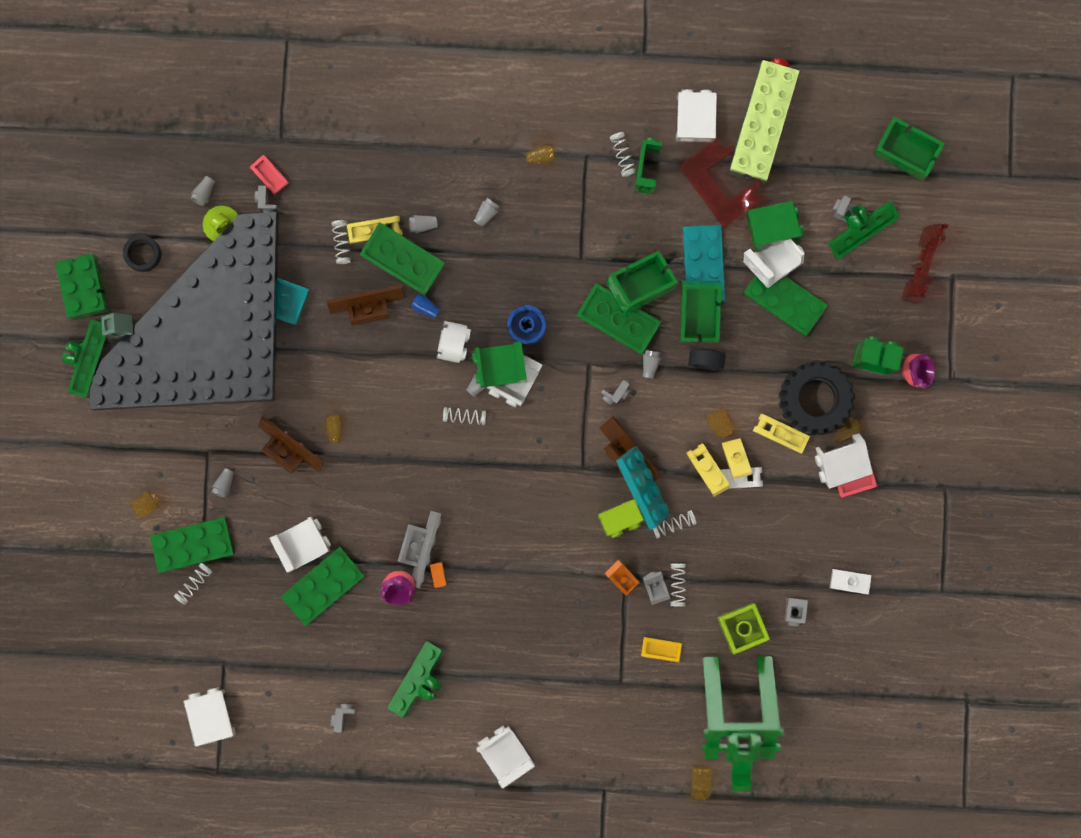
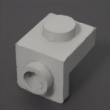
[255,186,279,213]
[832,196,855,223]
[601,380,630,405]
[643,571,670,605]
[331,704,357,732]

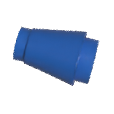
[410,294,440,318]

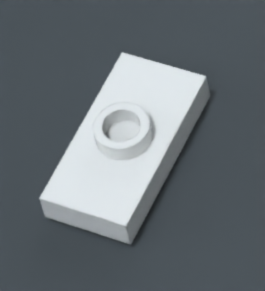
[830,569,871,594]

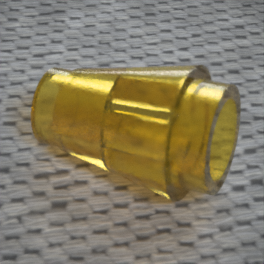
[526,144,555,164]
[324,415,343,443]

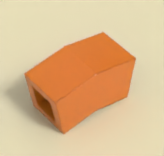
[430,562,447,588]

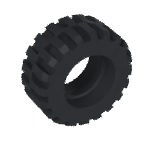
[779,361,855,435]

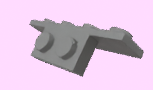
[398,511,441,588]

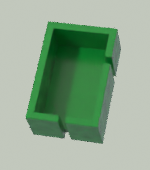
[872,117,945,181]
[606,251,678,315]
[55,253,110,321]
[679,280,722,342]
[851,337,904,376]

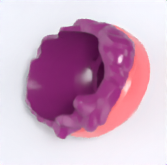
[901,354,935,389]
[380,571,416,606]

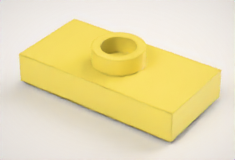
[722,438,752,479]

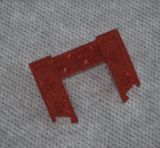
[679,138,763,229]
[901,223,948,304]

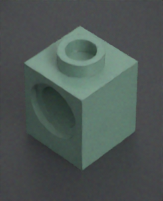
[101,313,133,337]

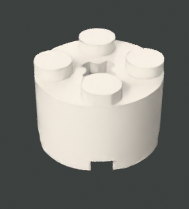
[437,321,471,363]

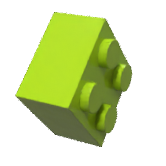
[597,499,644,538]
[717,603,770,654]

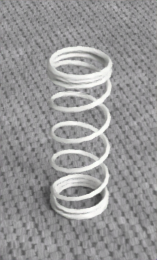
[610,132,636,177]
[332,220,351,264]
[443,407,486,425]
[653,510,696,539]
[174,563,212,605]
[670,564,686,606]

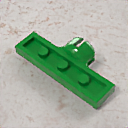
[827,201,900,260]
[62,319,107,398]
[387,641,444,719]

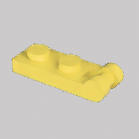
[347,216,403,244]
[753,414,810,454]
[686,443,731,497]

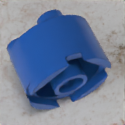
[507,305,546,346]

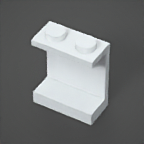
[676,89,717,142]
[743,239,804,288]
[487,355,542,408]
[815,433,873,489]
[269,517,331,573]
[184,687,236,747]
[476,726,535,789]

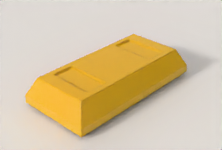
[641,637,682,663]

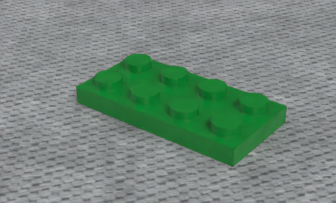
[359,222,445,295]
[743,275,828,337]
[576,283,661,355]
[150,517,235,573]
[281,547,365,626]

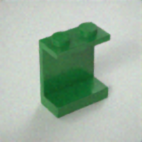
[634,138,662,195]
[746,201,804,252]
[472,341,527,388]

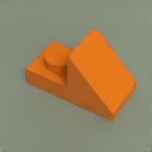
[605,560,640,596]

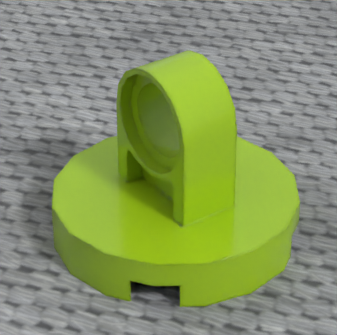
[203,206,238,242]

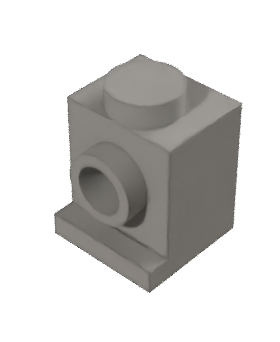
[784,597,808,627]

